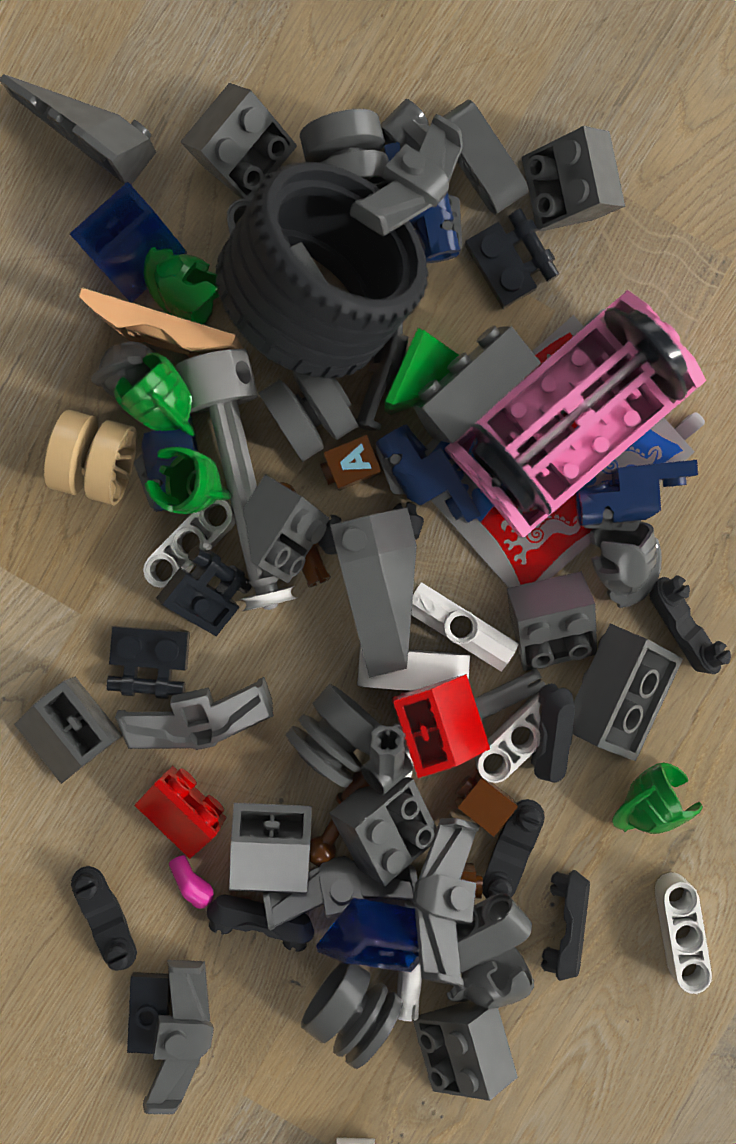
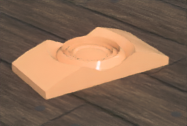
[79,288,243,358]

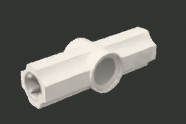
[411,582,519,672]

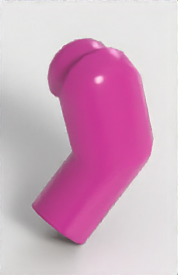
[169,855,214,909]

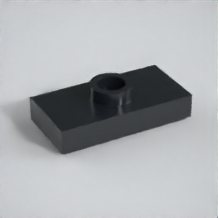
[127,972,170,1054]

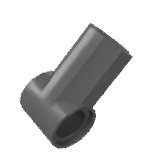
[381,99,430,152]
[361,725,413,795]

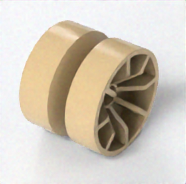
[44,409,137,506]

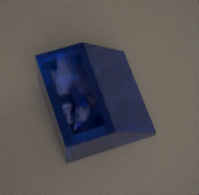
[69,182,187,303]
[316,898,420,972]

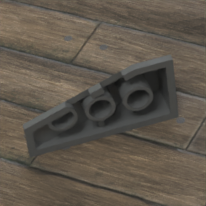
[0,74,157,188]
[330,508,417,678]

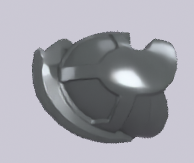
[91,341,157,400]
[590,522,662,608]
[446,947,534,1009]

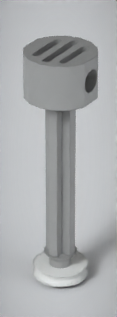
[176,349,298,611]

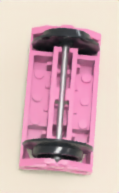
[445,290,706,538]

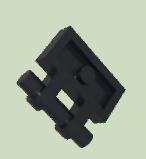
[465,208,560,309]
[156,546,252,637]
[106,626,190,699]

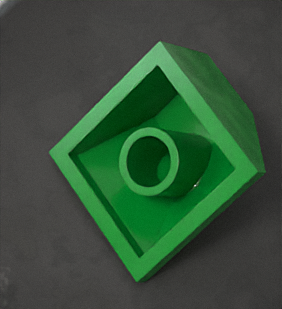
[384,328,459,415]

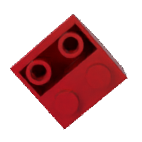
[392,674,490,778]
[134,766,227,859]

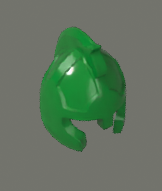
[143,247,219,325]
[114,353,194,436]
[145,447,232,514]
[612,762,703,834]

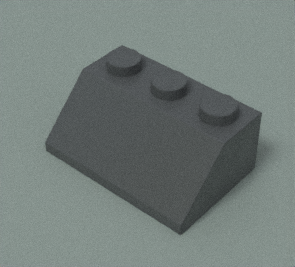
[413,326,541,444]
[573,624,683,761]

